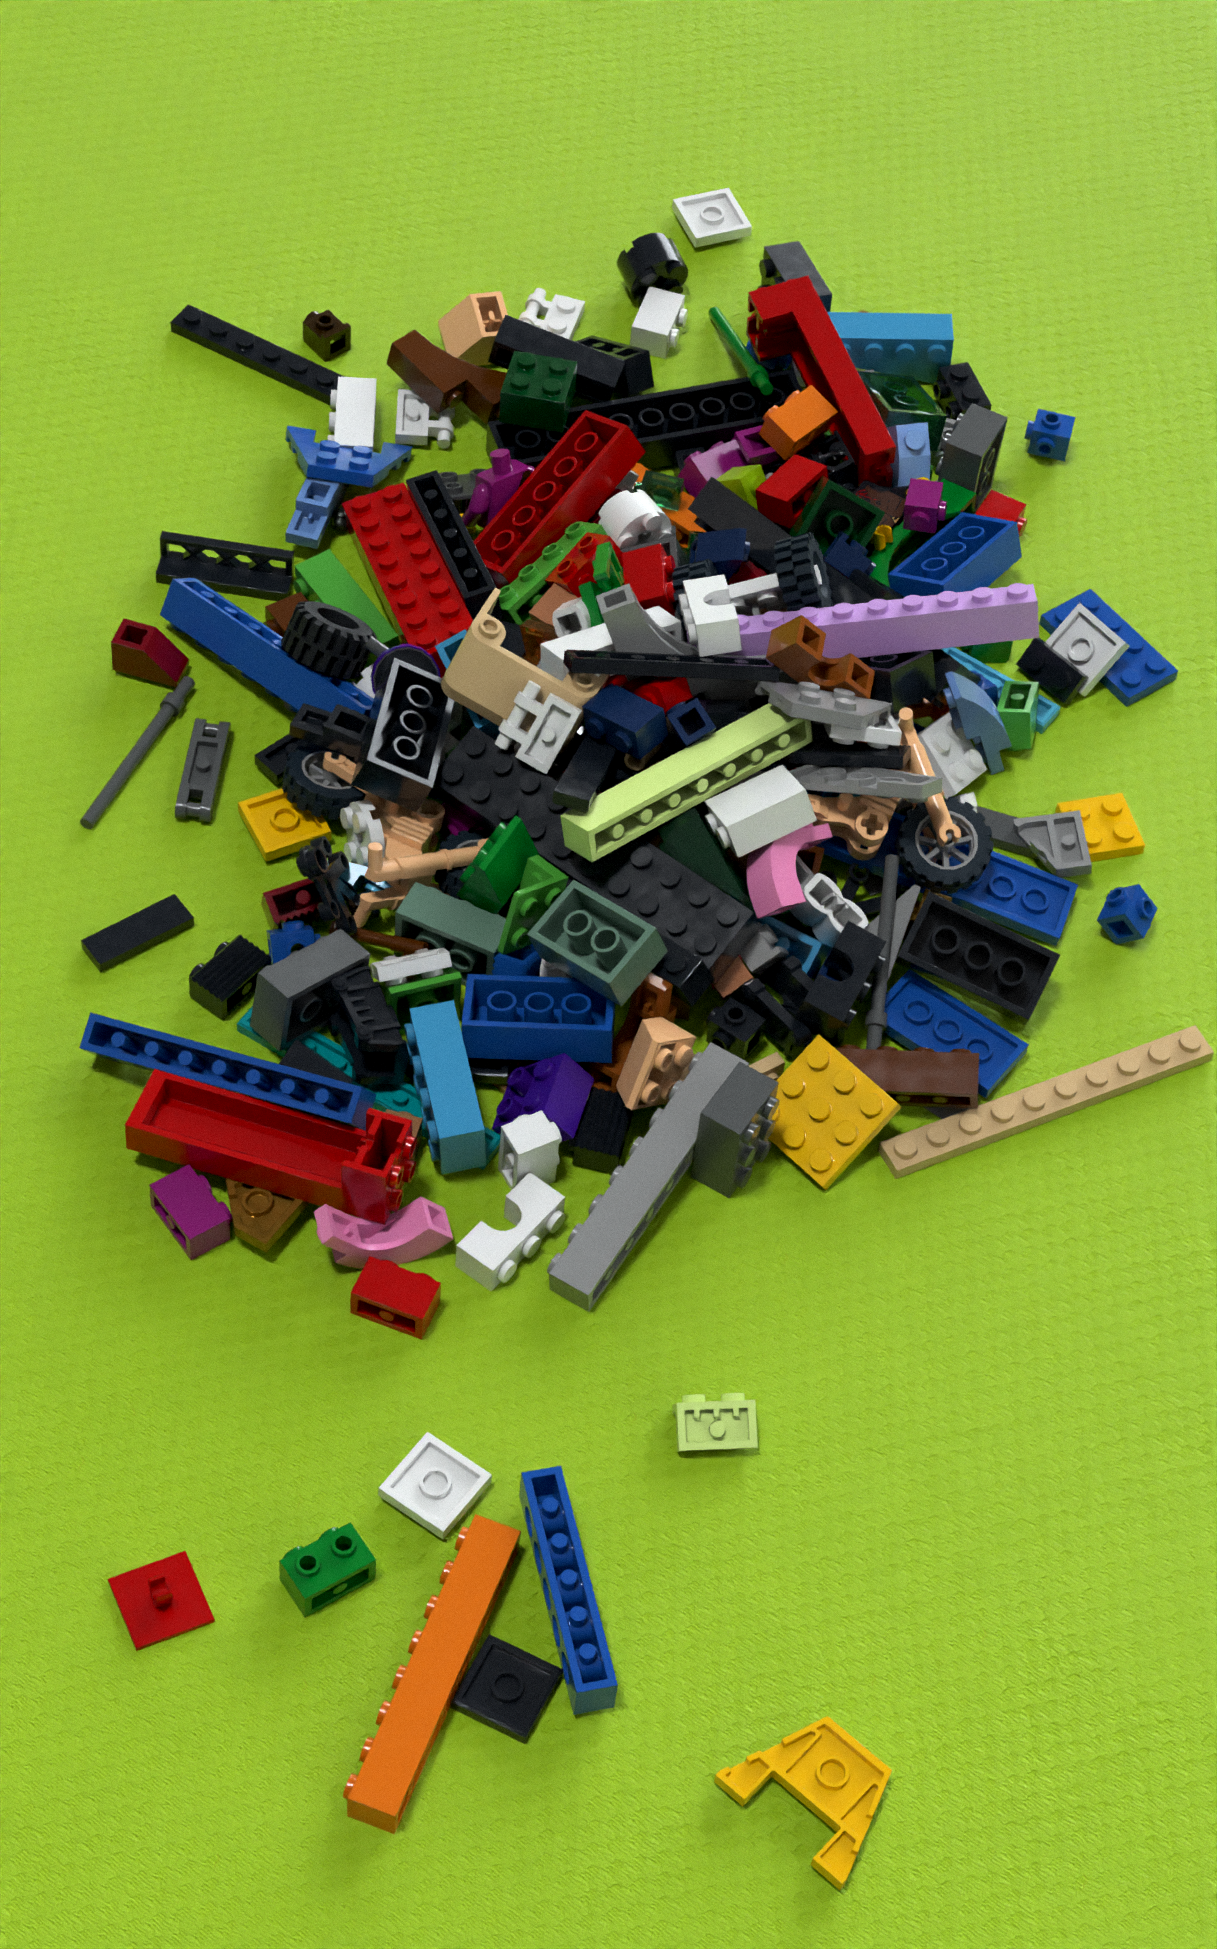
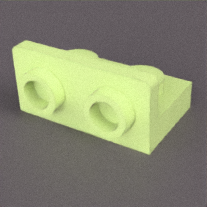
[672,1393,758,1452]

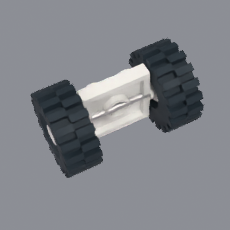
[672,532,833,639]

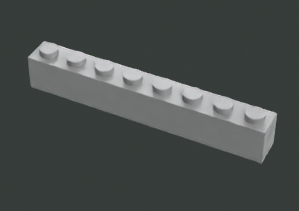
[547,1042,749,1312]

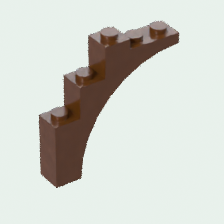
[386,330,576,425]

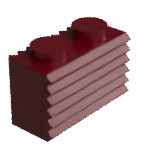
[261,878,322,930]

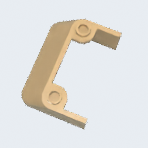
[441,588,611,754]

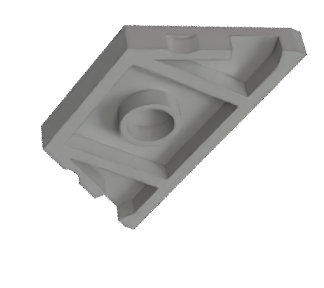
[755,681,892,730]

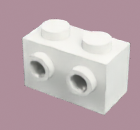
[498,1110,562,1190]

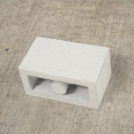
[630,286,688,359]

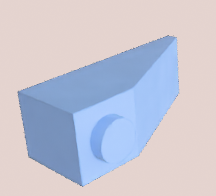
[887,422,931,488]

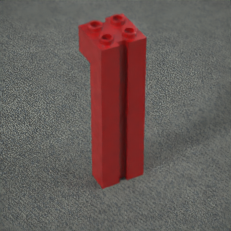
[746,275,896,487]
[125,1069,417,1225]

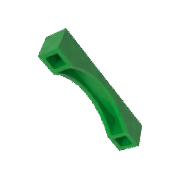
[850,478,976,587]

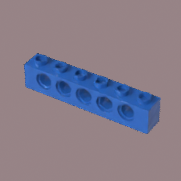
[519,1466,618,1715]

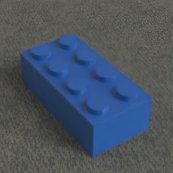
[888,512,1022,597]
[461,974,615,1063]

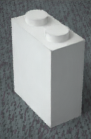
[704,765,817,858]

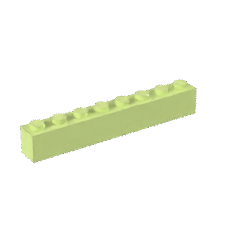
[560,703,813,862]

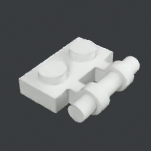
[518,288,585,340]
[395,389,455,449]
[495,680,582,774]
[370,947,452,986]

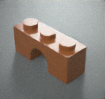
[766,615,875,699]

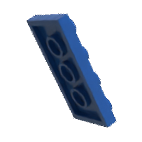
[1039,589,1178,707]
[883,969,1029,1098]

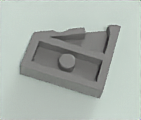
[1013,810,1092,878]

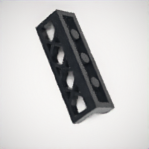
[156,531,294,601]

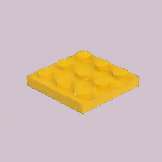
[768,1034,901,1190]

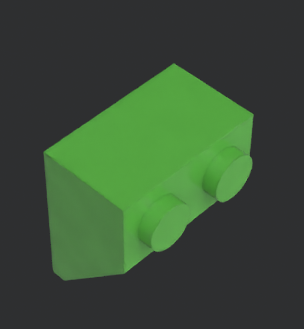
[379,967,462,1035]

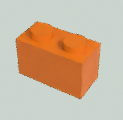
[759,385,838,461]

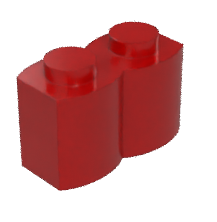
[620,676,692,714]

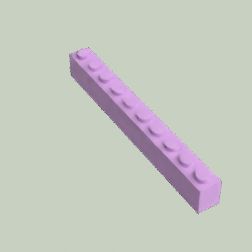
[687,583,1039,658]

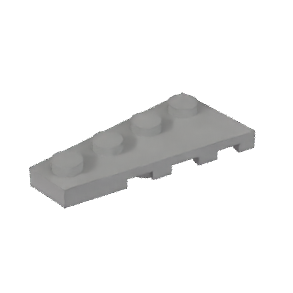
[789,765,942,803]

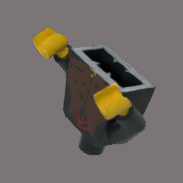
[838,477,929,557]

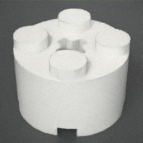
[594,489,673,549]

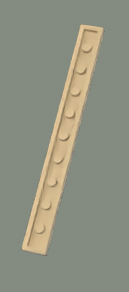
[878,1025,1214,1179]

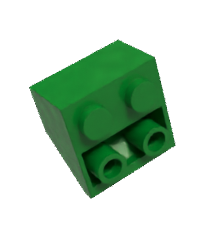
[456,815,539,914]

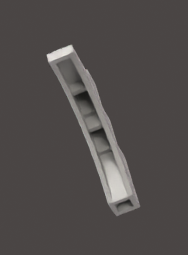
[596,584,798,712]

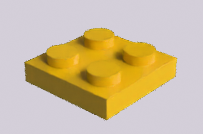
[238,788,331,862]
[1055,793,1145,862]

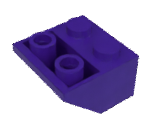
[492,1053,594,1142]

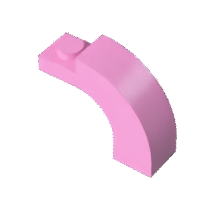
[746,823,833,919]
[314,1197,453,1268]

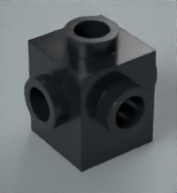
[706,997,766,1060]

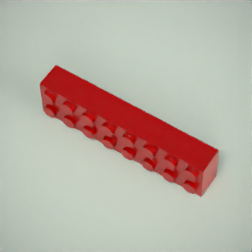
[341,482,473,678]

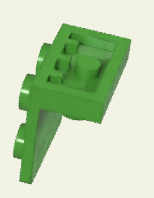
[497,855,569,955]

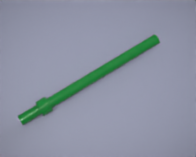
[708,307,773,395]

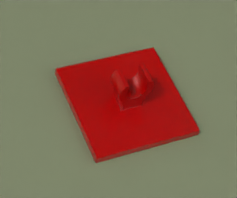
[108,1551,215,1651]

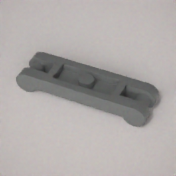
[175,718,231,822]

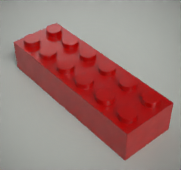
[473,410,646,589]

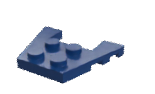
[285,425,412,488]

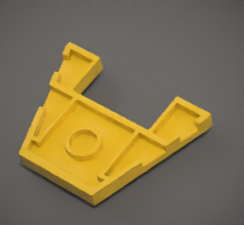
[714,1716,892,1890]

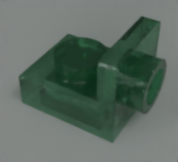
[633,470,684,511]

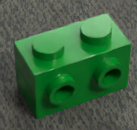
[279,1522,376,1617]

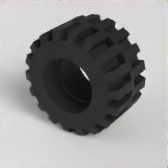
[281,601,377,679]

